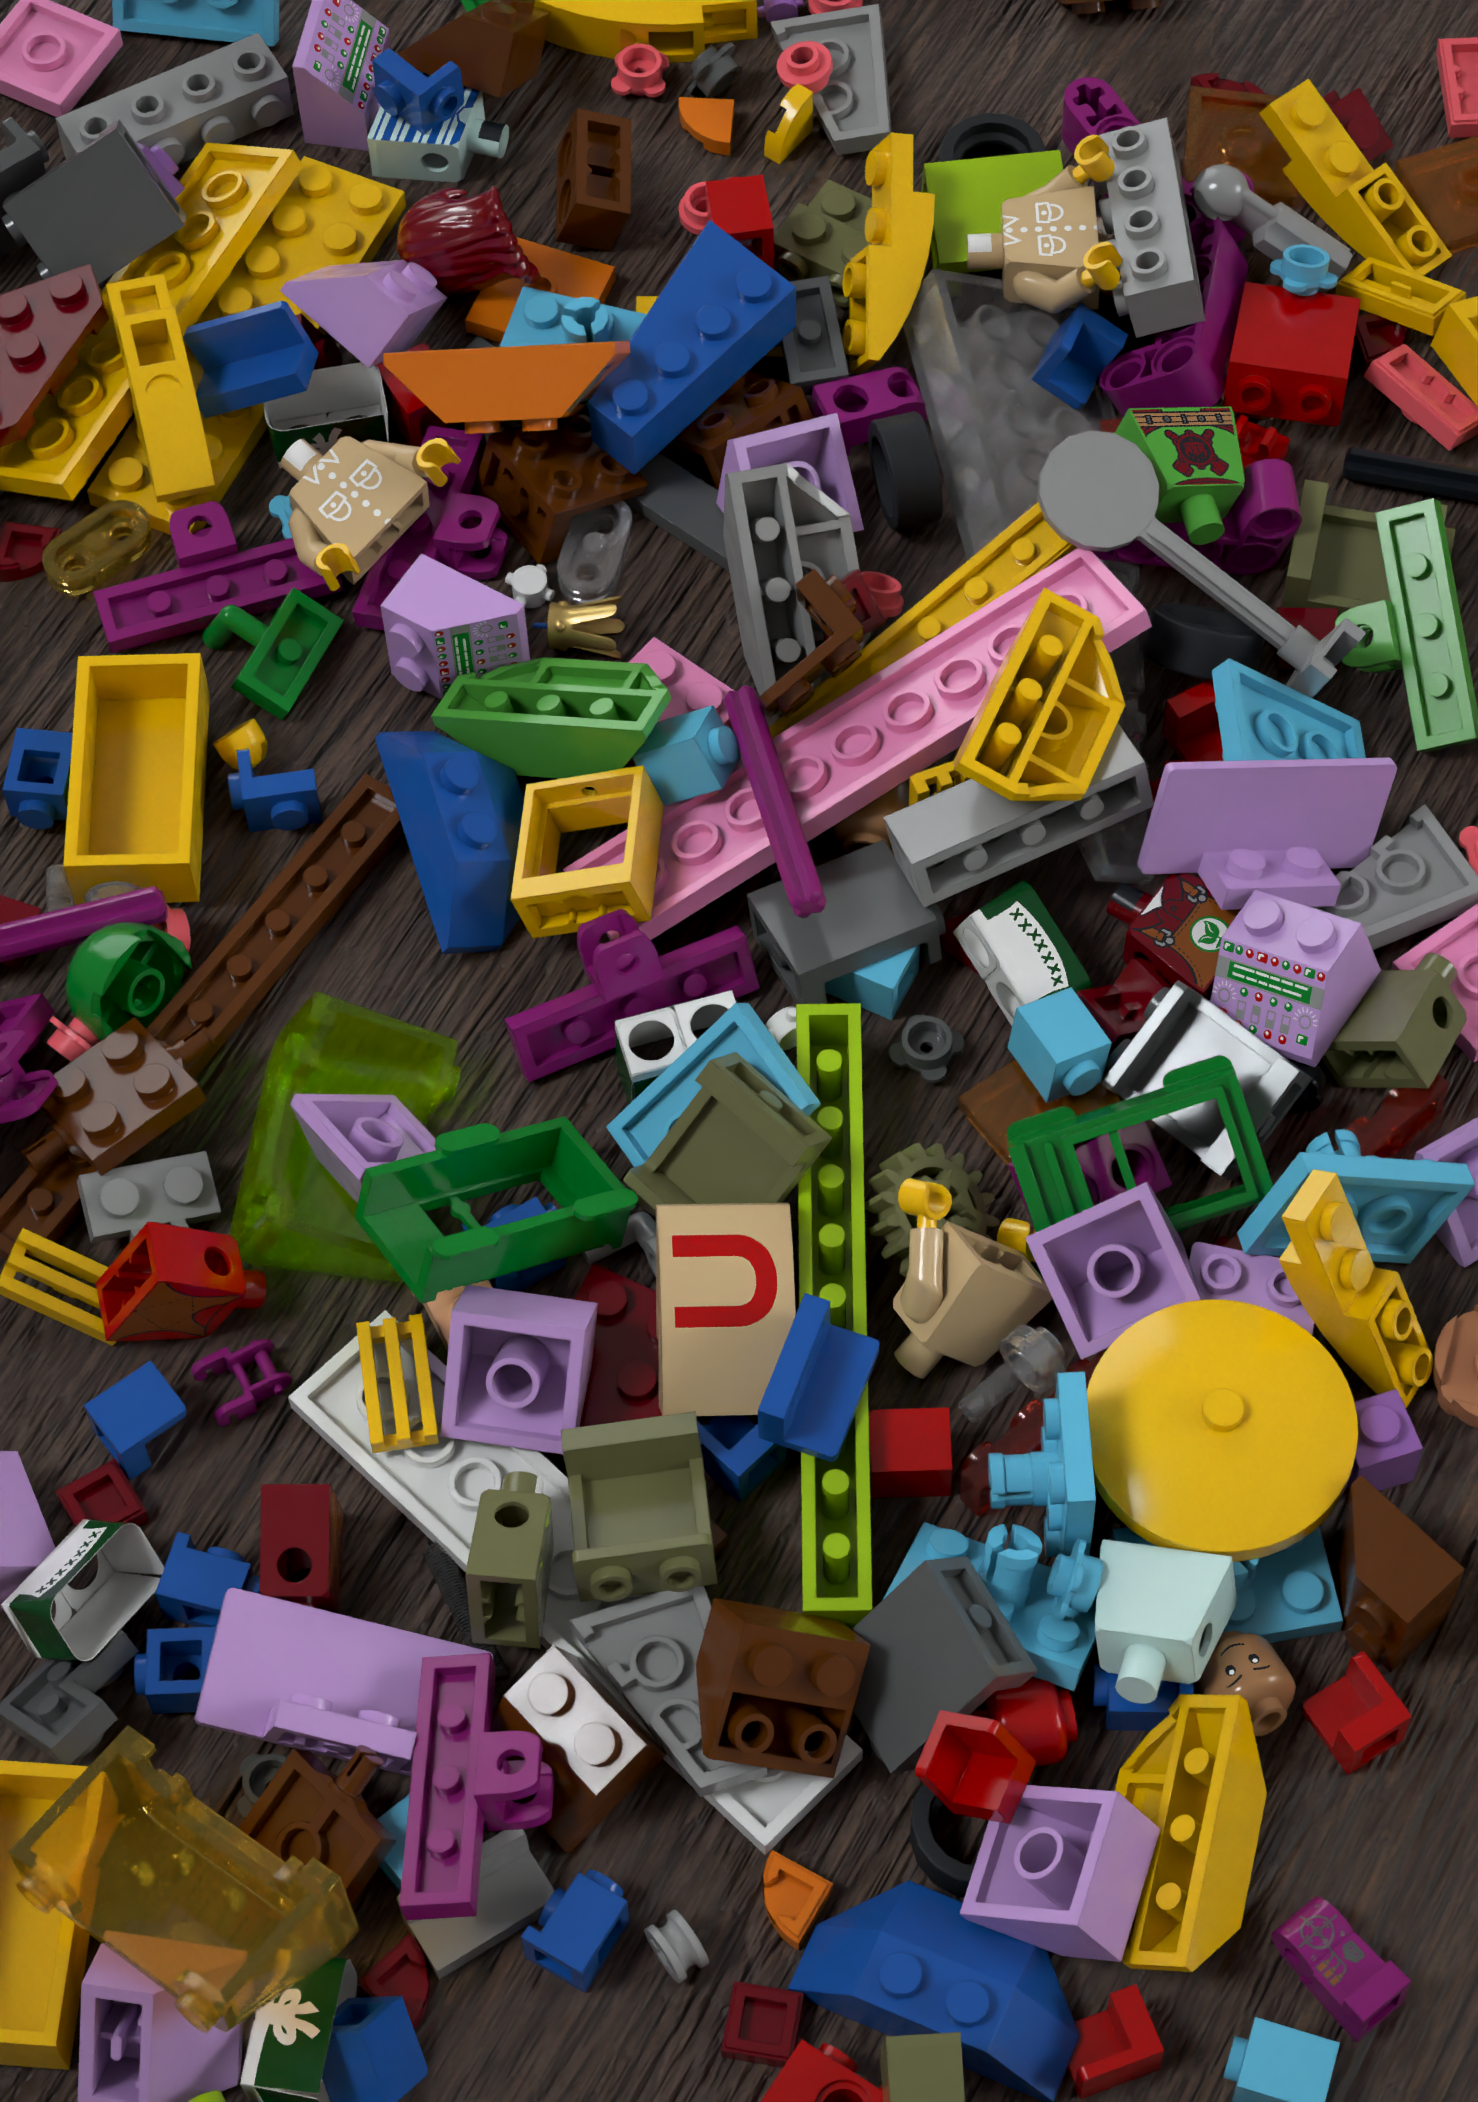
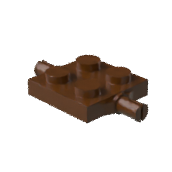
[21,1017,216,1177]
[216,1745,397,1955]

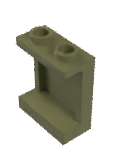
[1282,479,1456,616]
[623,1052,832,1217]
[561,1411,718,1602]

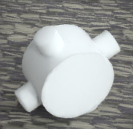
[505,564,555,608]
[765,1006,797,1050]

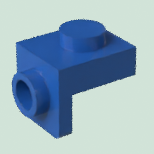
[372,48,464,135]
[228,749,323,832]

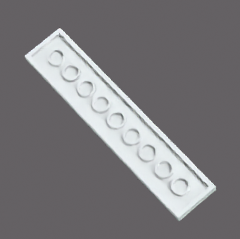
[288,1310,863,1855]

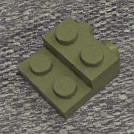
[774,179,872,307]

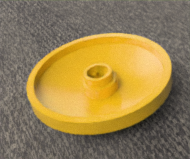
[1087,1299,1358,1562]

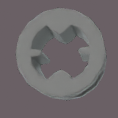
[644,1909,709,1983]

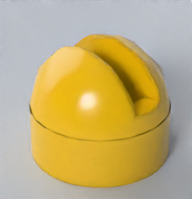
[213,718,268,770]

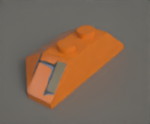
[383,340,631,434]

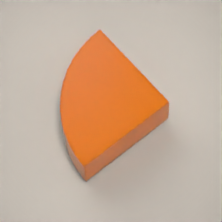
[679,97,735,156]
[763,1850,833,1951]

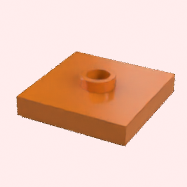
[465,237,616,343]

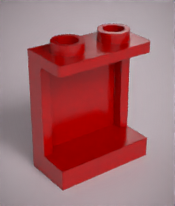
[1223,282,1361,427]

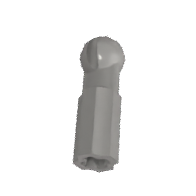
[1192,163,1353,293]

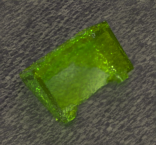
[229,991,460,1283]

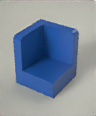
[1031,302,1128,410]
[84,1361,187,1480]
[697,1415,787,1503]
[322,1996,428,2102]

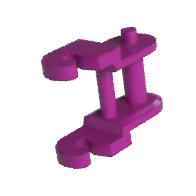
[191,1339,292,1426]

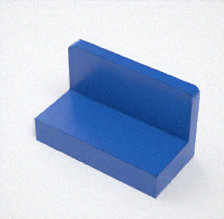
[183,301,319,418]
[758,1293,879,1462]

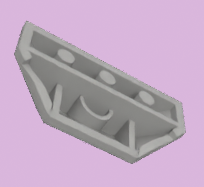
[723,463,871,715]

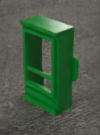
[1007,1055,1273,1232]
[354,1116,638,1304]

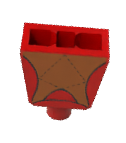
[96,1222,267,1341]

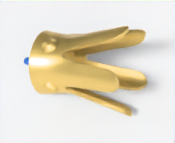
[533,595,625,659]

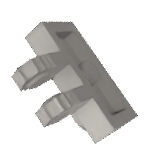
[77,1151,221,1244]

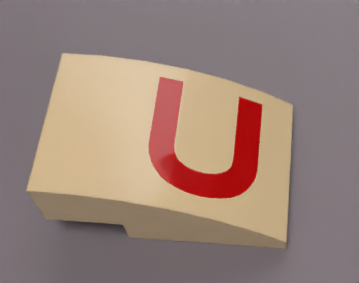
[656,1203,796,1416]

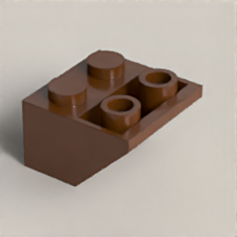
[696,1598,871,1778]

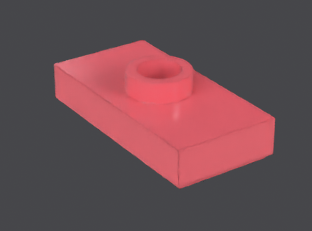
[1436,37,1478,138]
[1363,344,1478,451]

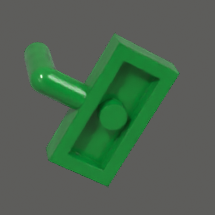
[202,587,344,720]

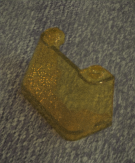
[9,1725,359,2033]

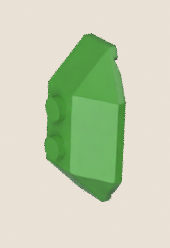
[431,657,672,779]

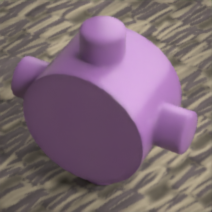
[757,0,805,23]

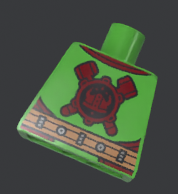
[1115,406,1245,545]

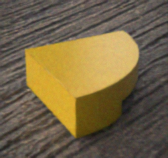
[764,83,813,165]

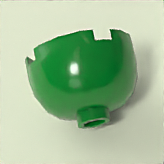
[65,922,192,1040]

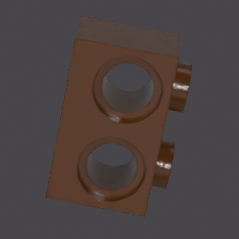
[556,108,631,252]

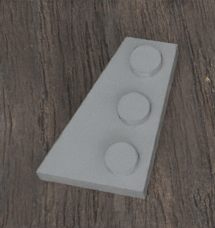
[770,4,892,155]
[1312,804,1478,950]
[570,1586,767,1797]

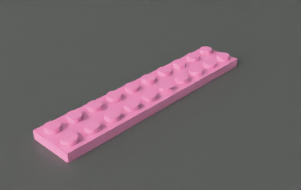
[563,548,1152,941]

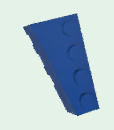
[588,220,796,475]

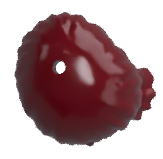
[397,186,541,296]

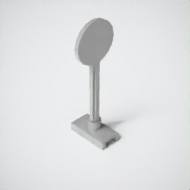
[1037,430,1366,698]

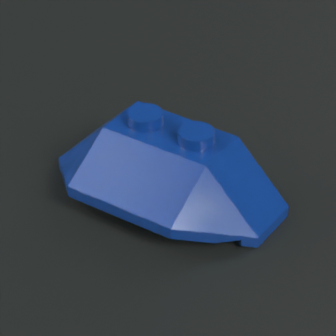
[375,731,524,954]
[788,1880,1080,2102]

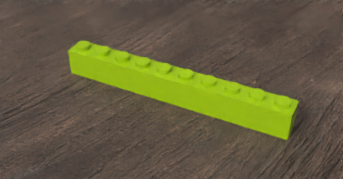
[796,1003,872,1630]

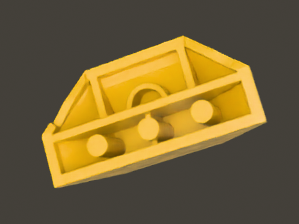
[954,587,1125,801]
[1115,1694,1267,1972]

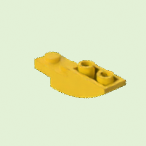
[534,0,758,63]
[1259,78,1452,276]
[842,132,935,375]
[106,274,216,503]
[1279,1169,1433,1408]

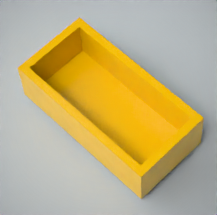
[63,653,210,905]
[0,1760,112,2070]

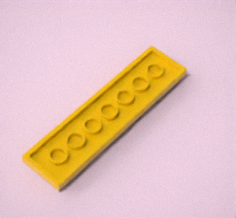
[0,142,303,501]
[87,156,406,535]

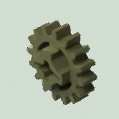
[864,1143,999,1277]

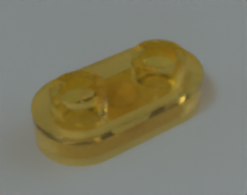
[42,500,153,595]

